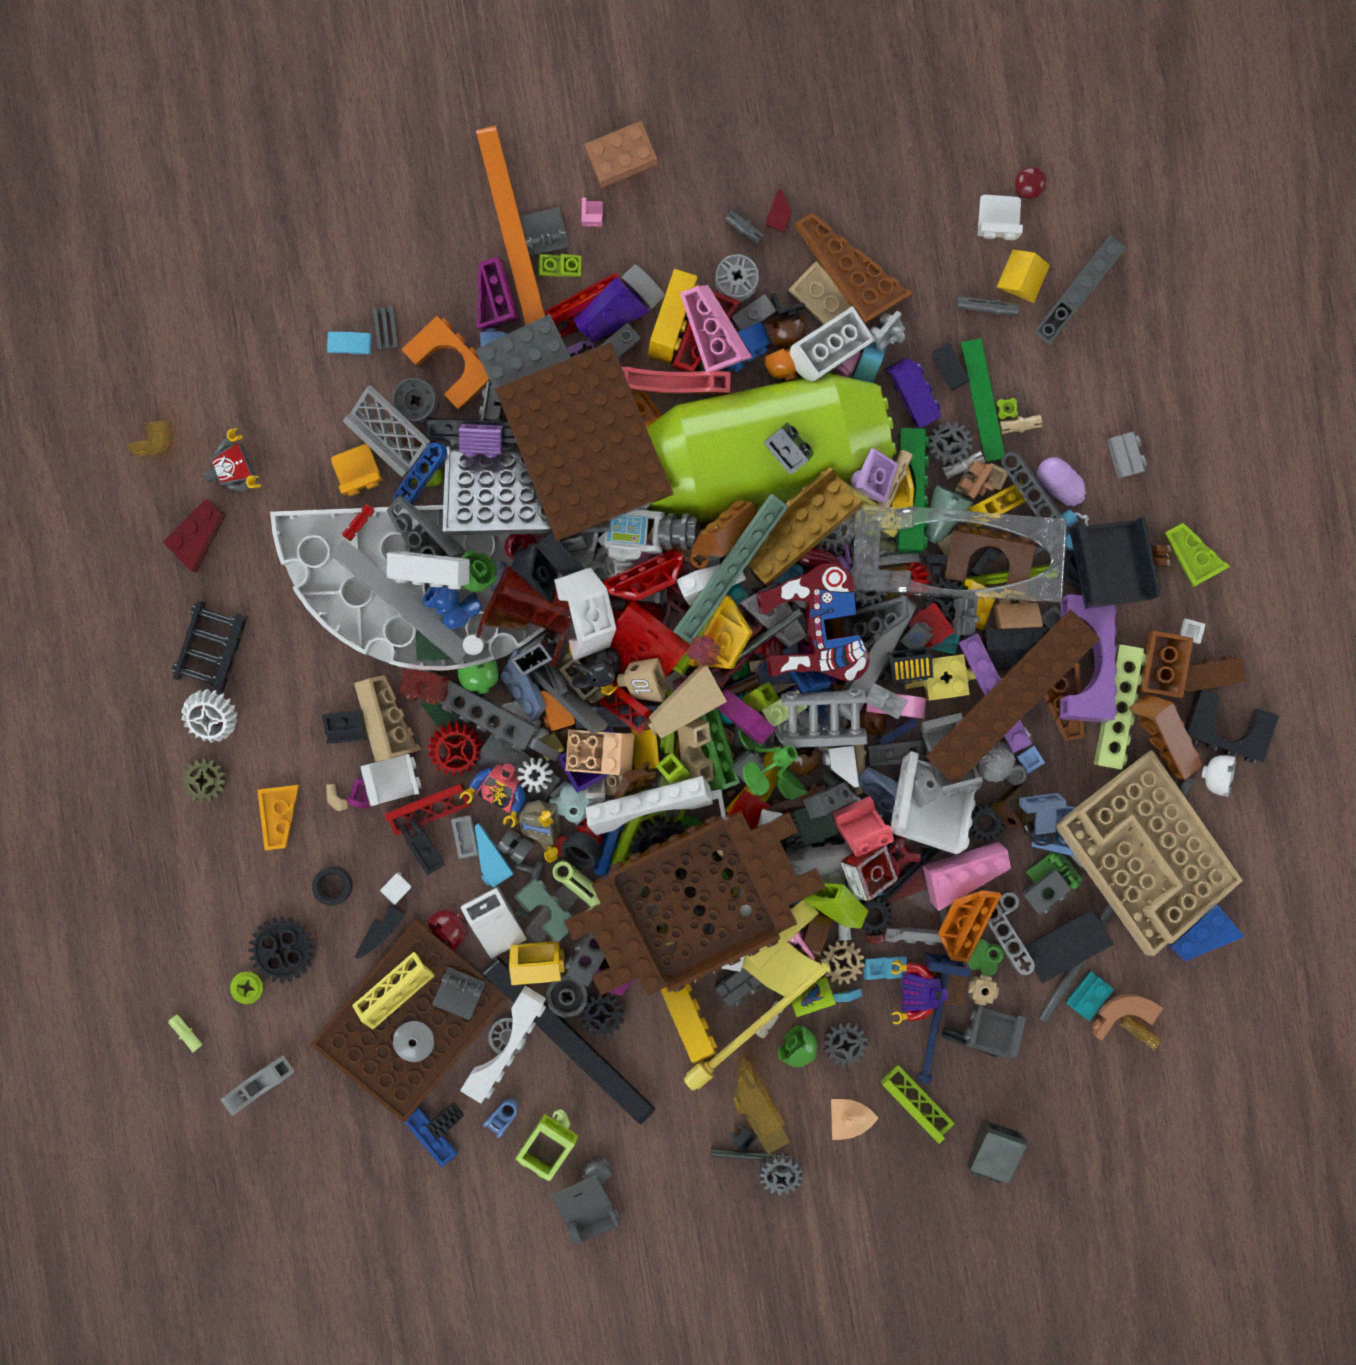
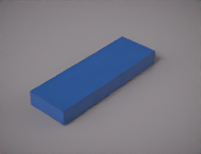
[404,1106,458,1167]

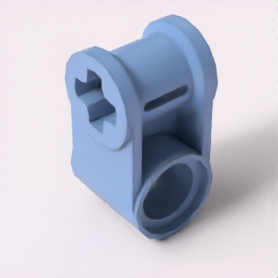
[483,1098,519,1138]

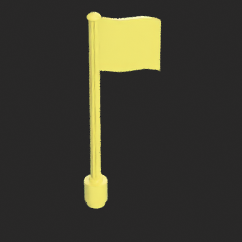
[684,942,831,1091]

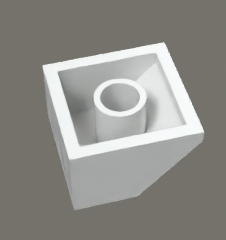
[822,745,859,787]

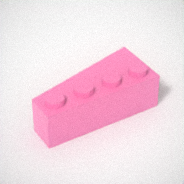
[923,842,1011,911]

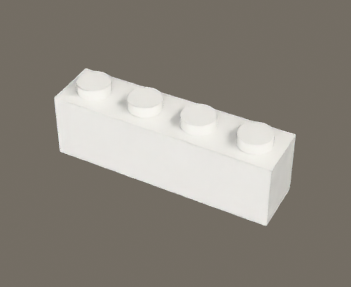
[387,551,470,589]

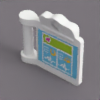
[604,510,665,561]

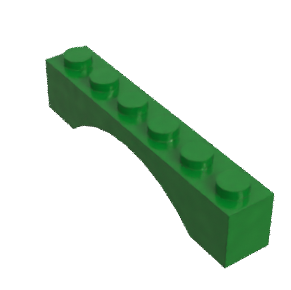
[897,428,929,553]

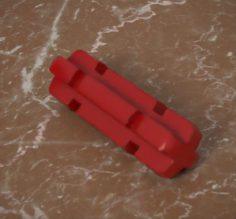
[342,504,375,541]

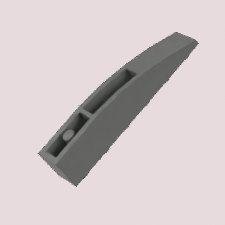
[1033,235,1126,345]

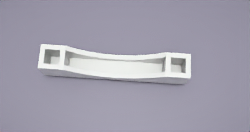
[585,776,713,835]
[460,986,546,1103]

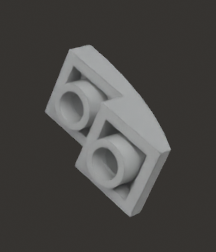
[621,264,665,309]

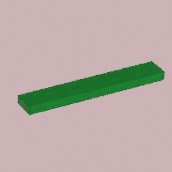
[960,338,1005,463]

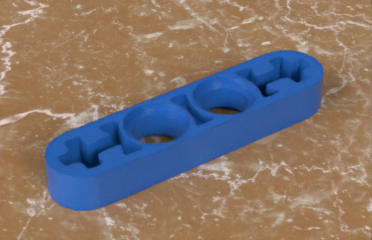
[393,443,447,504]

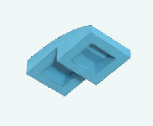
[327,332,372,355]
[863,956,907,980]

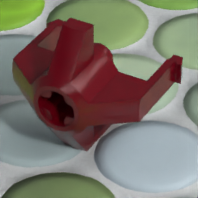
[886,835,921,875]

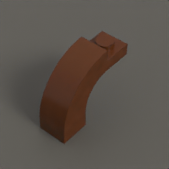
[798,908,832,962]

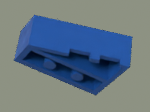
[1167,905,1245,961]

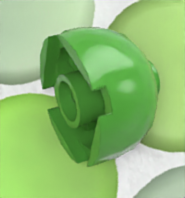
[461,550,498,592]
[457,660,499,695]
[778,1025,817,1068]

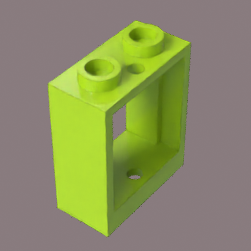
[515,1114,578,1182]

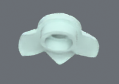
[549,783,590,822]

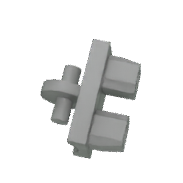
[870,311,905,351]
[866,683,908,719]

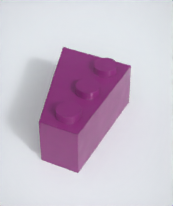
[476,257,520,332]

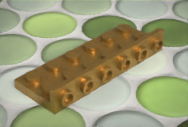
[747,467,863,587]

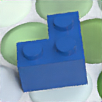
[723,321,771,373]

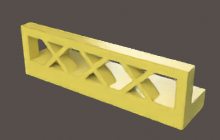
[352,952,435,1029]

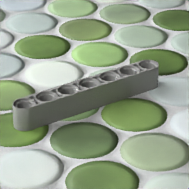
[838,593,917,721]

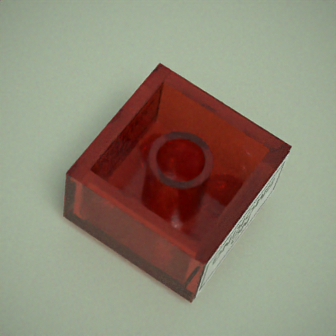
[840,845,898,901]

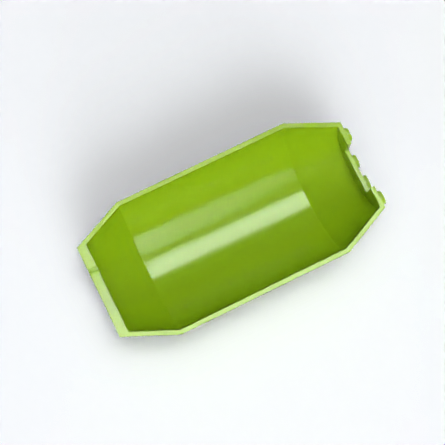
[646,373,896,523]

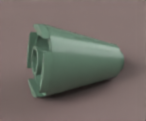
[924,484,973,544]

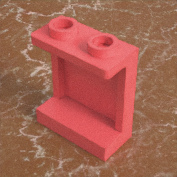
[833,796,894,857]

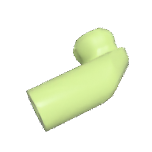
[553,1110,570,1129]

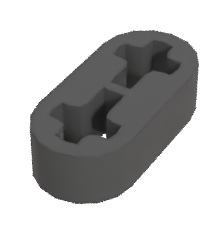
[528,737,560,762]

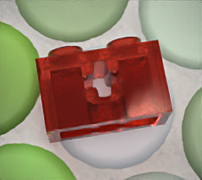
[399,668,449,705]

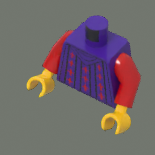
[891,960,949,1024]

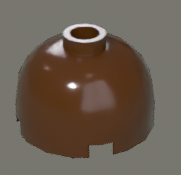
[764,316,806,350]
[844,703,886,735]
[787,746,821,777]

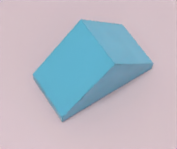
[853,342,886,383]

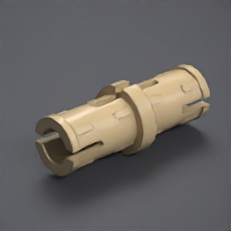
[999,414,1042,434]

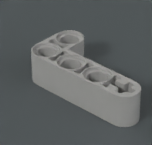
[987,893,1035,975]

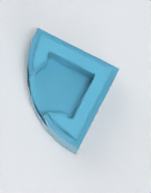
[833,989,862,1002]

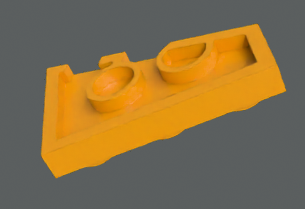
[257,785,299,851]

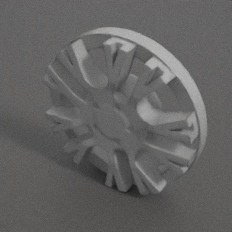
[488,1017,527,1055]

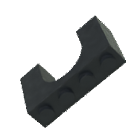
[1184,689,1279,764]

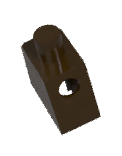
[991,782,1035,835]

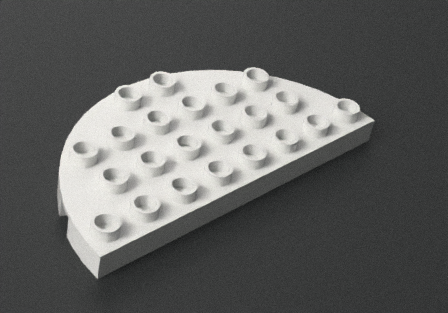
[270,505,599,671]

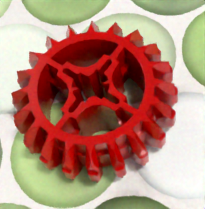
[427,721,483,776]

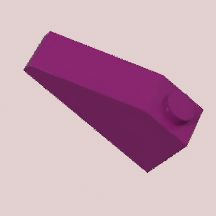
[716,688,776,745]

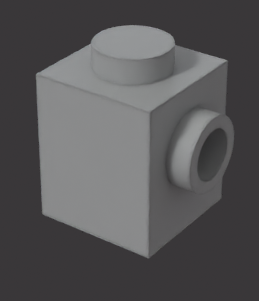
[912,772,944,808]

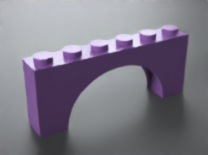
[1060,594,1117,723]

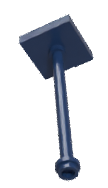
[917,952,971,1084]

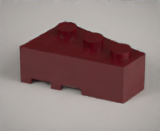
[163,499,226,573]

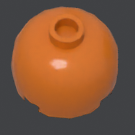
[763,346,798,381]

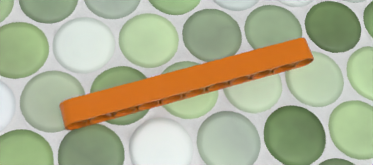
[476,125,545,325]

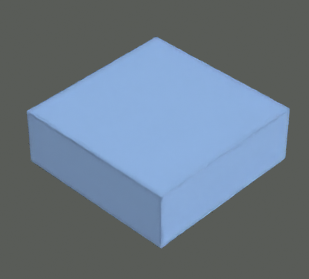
[1016,745,1045,774]

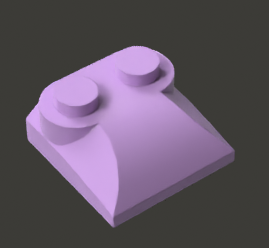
[851,448,898,503]

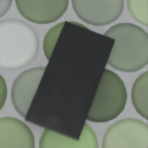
[1024,909,1114,984]

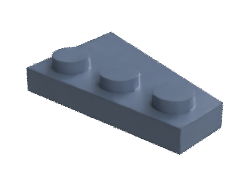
[500,648,546,722]

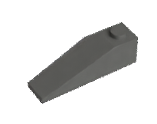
[387,495,466,558]

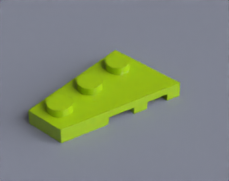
[1163,523,1230,587]

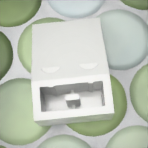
[460,886,527,959]

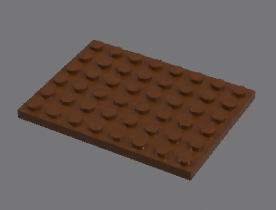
[495,342,673,542]
[310,919,508,1123]

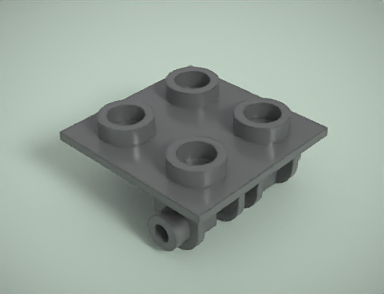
[520,207,569,256]
[432,967,486,1020]

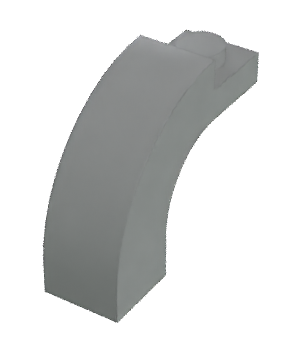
[220,1055,295,1116]

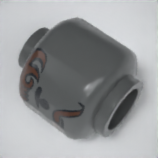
[582,1156,612,1185]

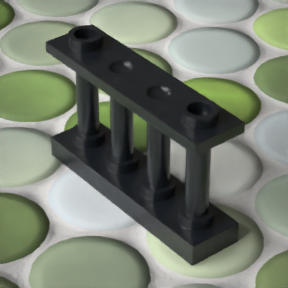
[172,601,248,694]

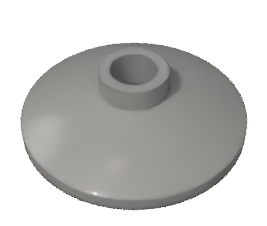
[393,1021,434,1062]

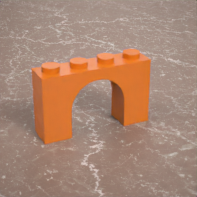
[401,316,490,411]

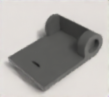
[551,1175,622,1245]

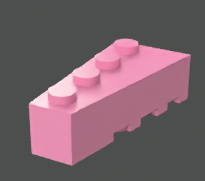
[680,285,752,373]

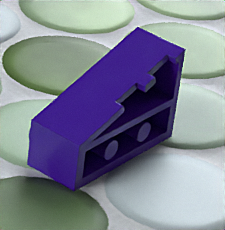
[573,277,650,342]
[884,357,941,428]

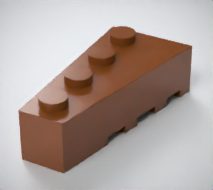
[1129,693,1202,780]

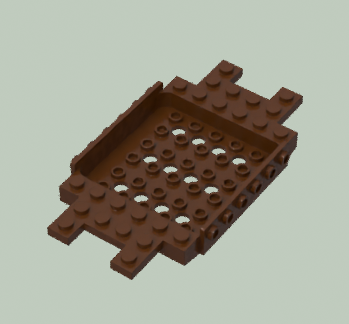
[564,810,826,996]

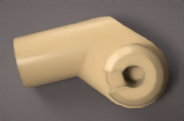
[326,784,348,811]

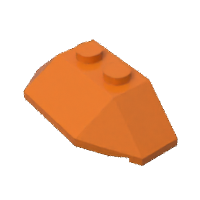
[938,890,1001,962]

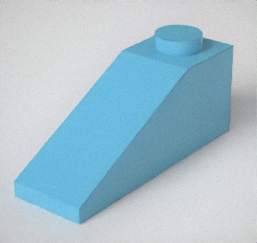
[475,823,515,888]

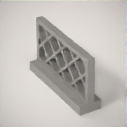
[343,385,430,477]

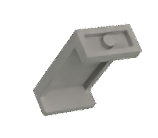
[920,713,983,797]

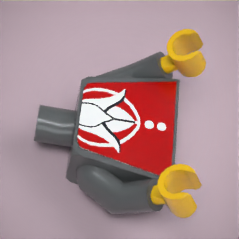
[203,428,261,492]

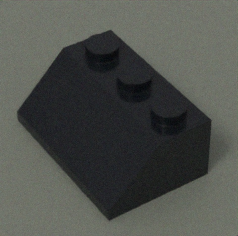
[982,627,1048,670]

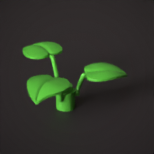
[739,729,808,799]

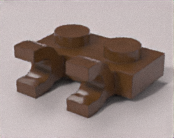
[614,761,656,799]

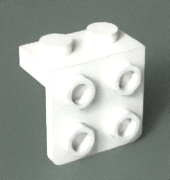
[977,195,1023,240]

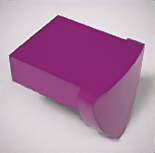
[347,778,371,809]

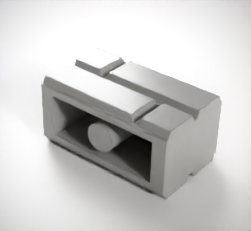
[1107,432,1147,479]

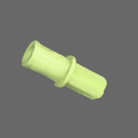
[168,1015,203,1053]

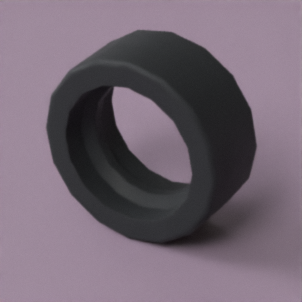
[561,831,602,869]
[312,866,352,906]

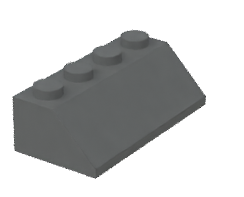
[474,733,562,803]

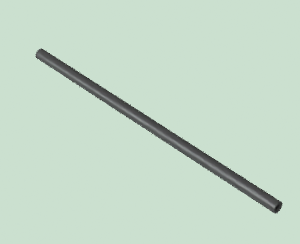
[1038,777,1194,1024]

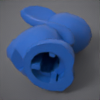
[422,585,482,629]

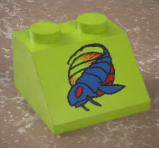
[791,975,836,1017]

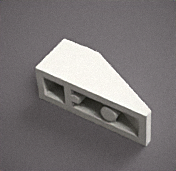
[677,565,746,606]

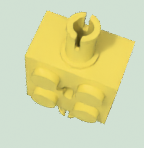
[904,654,976,701]

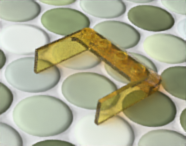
[732,1055,790,1154]

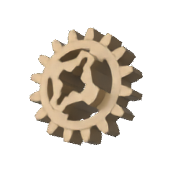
[820,940,865,985]

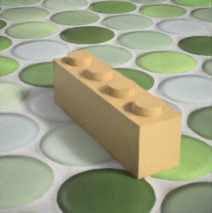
[354,675,421,762]

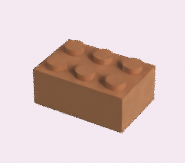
[584,121,657,188]

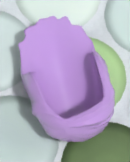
[1036,457,1086,506]

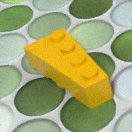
[647,269,699,364]
[661,983,717,1064]

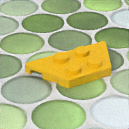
[688,595,753,669]

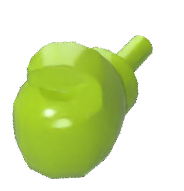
[411,465,443,487]

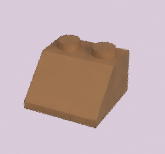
[993,599,1043,629]

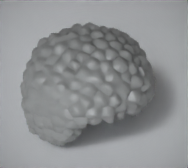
[975,741,1016,782]

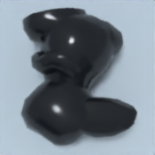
[571,648,621,688]

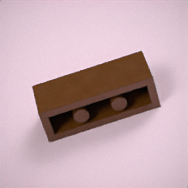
[1184,654,1246,692]

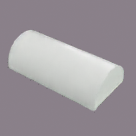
[790,306,875,381]

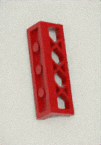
[544,273,621,338]
[598,682,652,735]
[384,783,471,836]

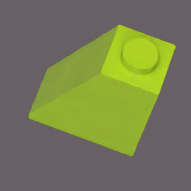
[804,883,868,928]

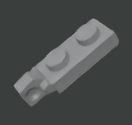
[885,927,942,945]

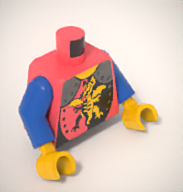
[460,763,526,828]

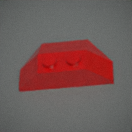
[602,548,684,602]

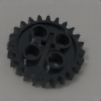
[630,816,688,877]
[248,916,316,983]

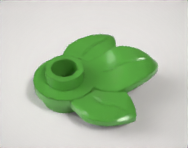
[967,939,1004,976]

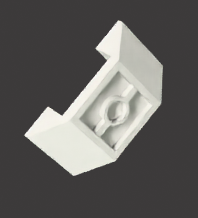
[554,568,616,660]

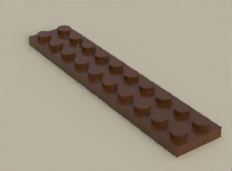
[925,609,1100,784]

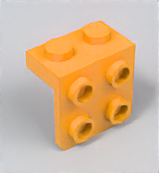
[331,444,383,497]

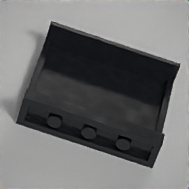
[1069,517,1161,609]

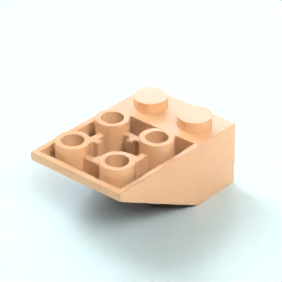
[565,729,634,775]

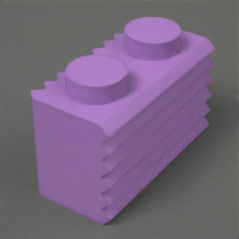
[459,424,503,457]

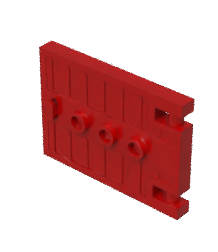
[609,601,690,706]

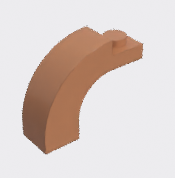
[1091,994,1164,1040]

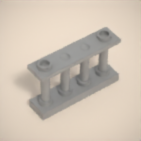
[781,689,867,748]

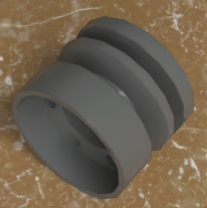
[392,378,439,423]

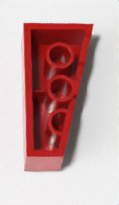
[671,290,740,372]

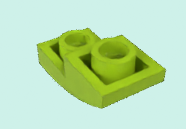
[538,254,581,277]

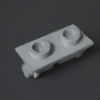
[479,381,502,420]

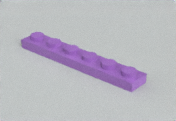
[958,633,1032,753]

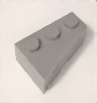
[785,841,852,885]

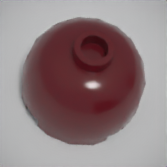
[426,910,467,950]

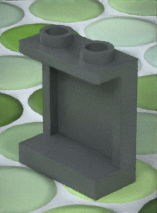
[964,1004,1026,1060]

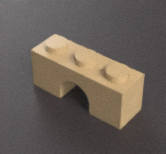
[678,718,714,782]

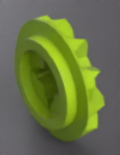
[230,971,263,1004]

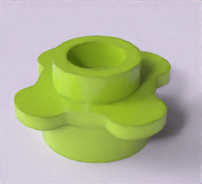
[997,398,1018,419]

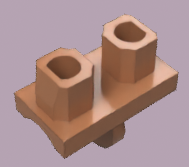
[957,461,994,499]

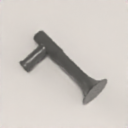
[514,860,545,919]

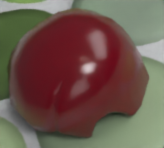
[1015,167,1046,199]
[504,534,536,560]

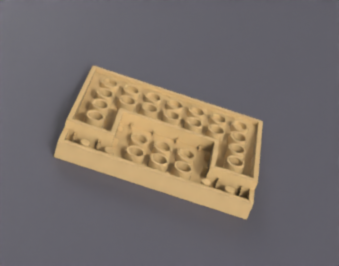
[1056,750,1243,956]

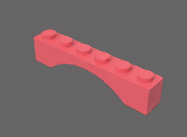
[622,367,730,396]

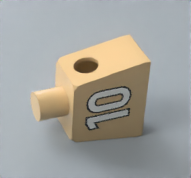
[617,658,669,702]

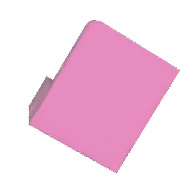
[581,198,603,227]

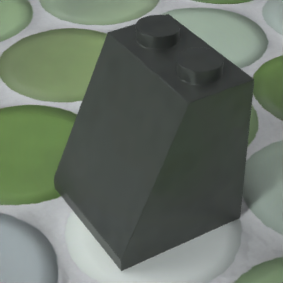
[967,1119,1028,1184]

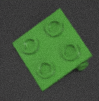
[1026,851,1083,898]

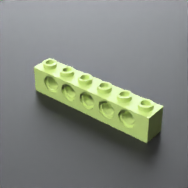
[1094,644,1146,769]

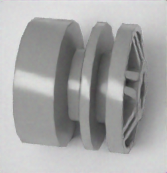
[715,254,759,303]

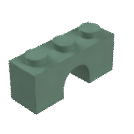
[514,879,572,942]

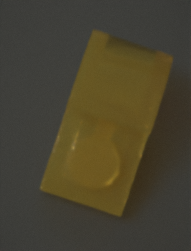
[128,420,173,458]

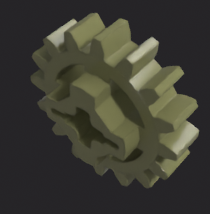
[181,758,227,803]

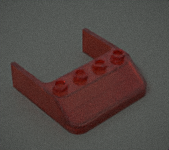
[476,566,573,667]

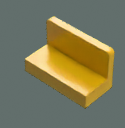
[891,465,914,509]

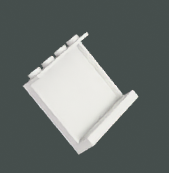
[891,751,976,854]

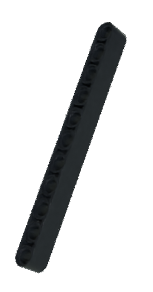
[482,956,656,1125]

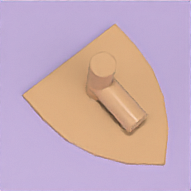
[831,1099,878,1140]

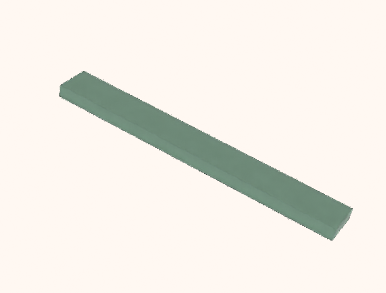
[673,494,789,644]

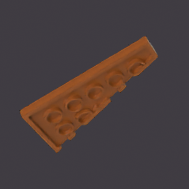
[794,213,913,324]

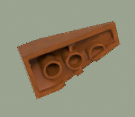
[1044,662,1085,741]

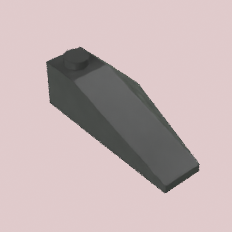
[842,596,910,648]

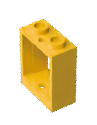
[509,941,565,985]

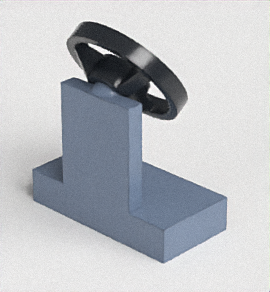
[1019,793,1066,846]

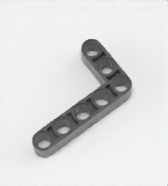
[1002,452,1069,558]

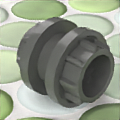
[658,513,700,550]

